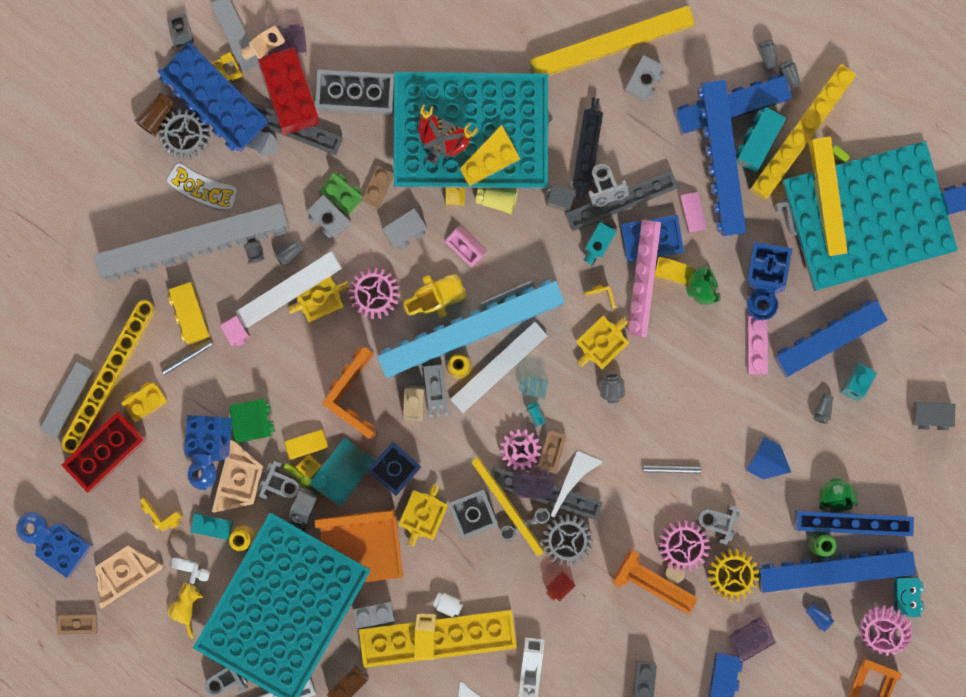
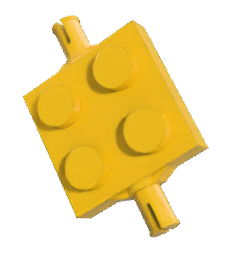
[287,276,350,323]
[576,316,629,369]
[398,483,448,547]

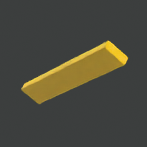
[472,456,544,556]

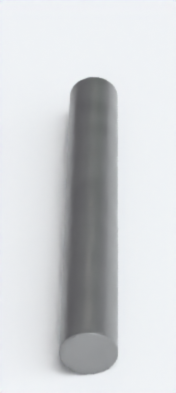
[479,279,535,309]
[161,339,214,375]
[643,465,701,474]

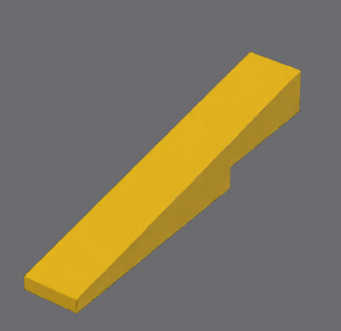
[808,136,848,256]

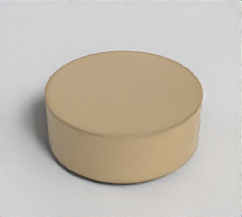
[665,564,685,584]

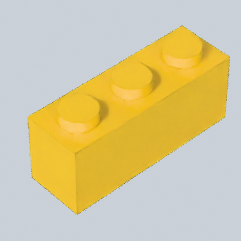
[167,282,211,345]

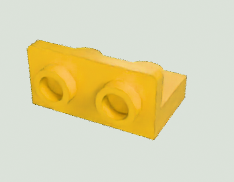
[121,381,168,423]

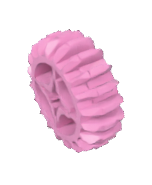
[348,267,400,319]
[658,520,710,572]
[859,605,913,656]

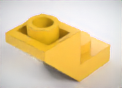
[414,614,436,660]

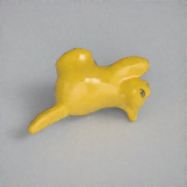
[168,582,203,639]

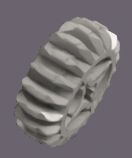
[159,109,211,161]
[541,514,593,567]

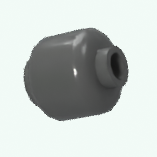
[600,374,625,403]

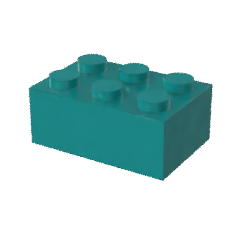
[736,107,786,173]

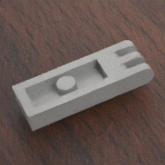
[424,364,449,418]

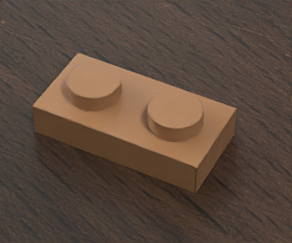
[362,166,394,209]
[538,430,567,472]
[57,614,97,635]

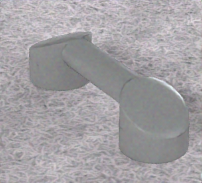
[500,508,550,541]

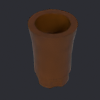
[134,93,175,137]

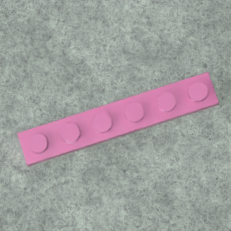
[628,220,661,337]

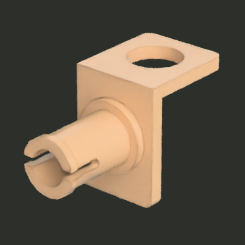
[241,26,285,60]

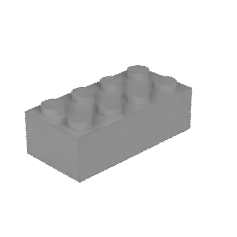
[315,70,394,115]

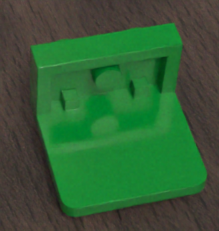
[229,398,275,443]

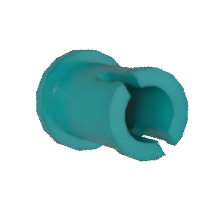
[526,401,546,427]

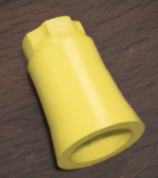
[475,188,518,215]

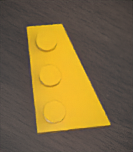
[460,125,520,187]

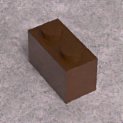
[327,665,369,697]

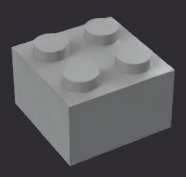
[448,489,498,540]

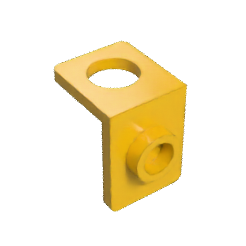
[584,285,615,309]

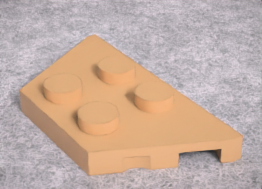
[212,440,264,513]
[95,545,164,609]

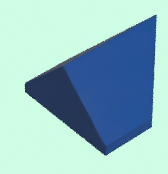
[746,437,791,479]

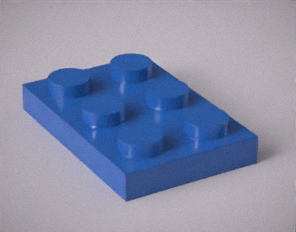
[621,215,684,262]

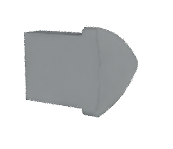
[246,131,279,155]

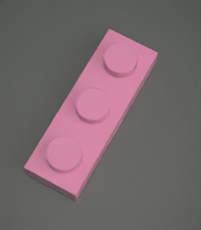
[747,316,768,374]

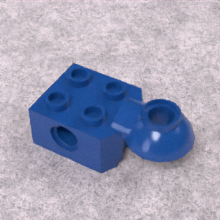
[747,242,792,320]
[184,415,232,490]
[16,512,93,578]

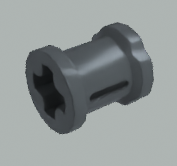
[244,241,265,264]

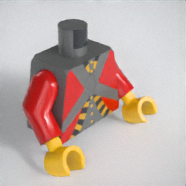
[418,104,478,165]

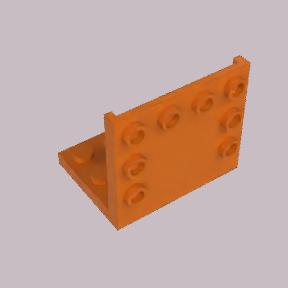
[322,347,378,439]
[315,509,404,582]

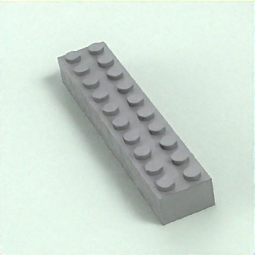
[94,203,290,282]

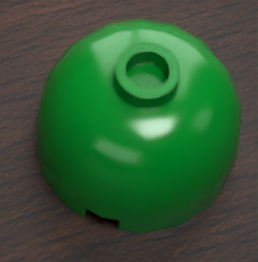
[686,265,721,305]
[819,478,858,512]

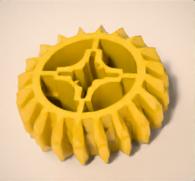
[707,549,760,601]

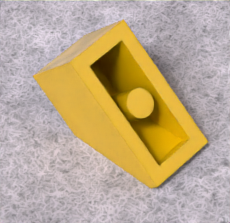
[654,257,694,286]

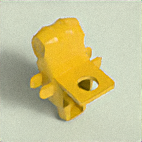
[403,273,467,318]

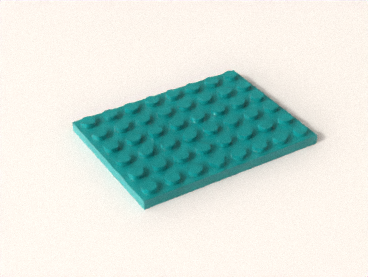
[393,72,548,189]
[782,141,958,291]
[193,512,371,697]

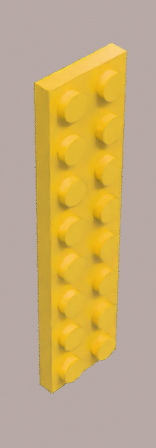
[359,609,517,668]

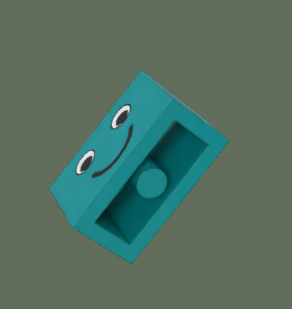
[893,577,924,617]

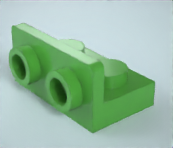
[319,173,363,216]

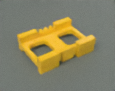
[212,52,243,81]

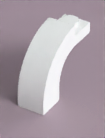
[518,637,544,697]

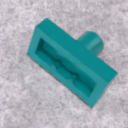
[190,513,233,540]

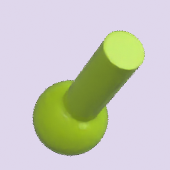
[282,463,313,490]

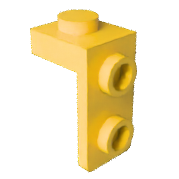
[140,497,183,531]

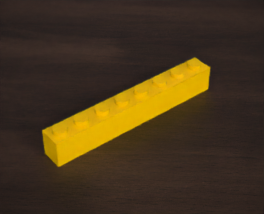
[749,64,857,201]

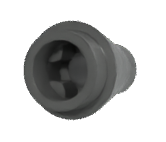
[757,39,777,69]
[778,59,801,89]
[274,240,303,266]
[813,394,834,424]

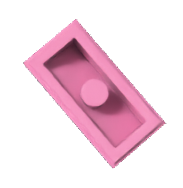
[679,192,707,233]
[445,225,487,268]

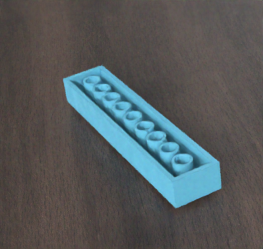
[377,280,565,379]

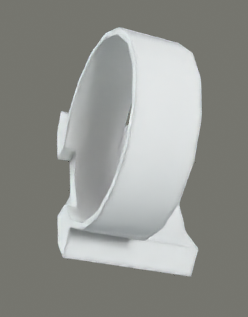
[170,558,210,584]

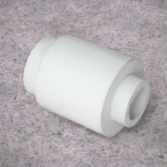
[433,592,463,617]

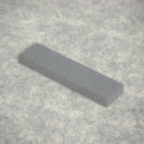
[210,0,259,72]
[40,362,94,438]

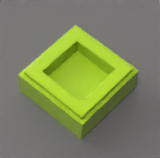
[833,145,850,164]

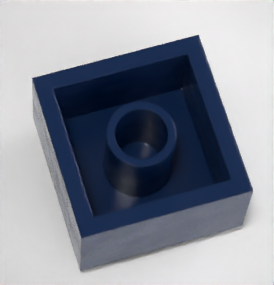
[367,441,422,496]

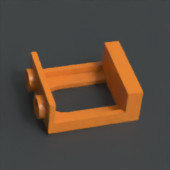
[848,657,902,697]

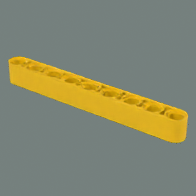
[529,6,696,76]
[62,300,156,453]

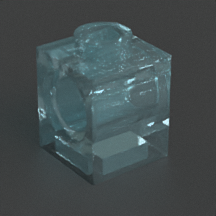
[519,376,548,399]

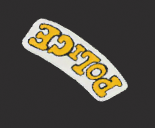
[167,163,237,210]

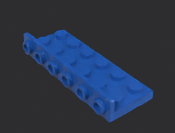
[157,42,269,152]

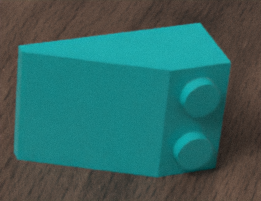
[309,437,375,507]

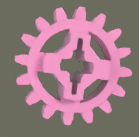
[500,429,541,470]

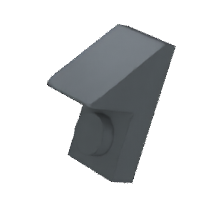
[167,14,194,47]

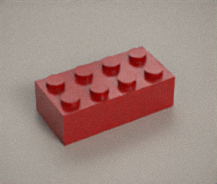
[258,47,319,135]
[61,412,147,493]

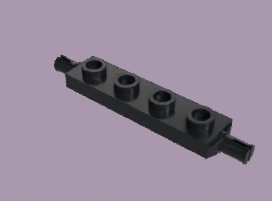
[572,97,603,201]

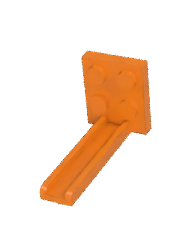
[611,548,699,615]

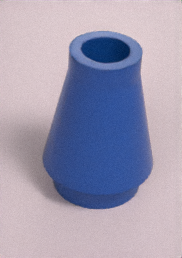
[806,604,834,632]

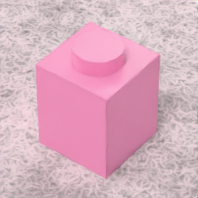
[220,316,250,347]

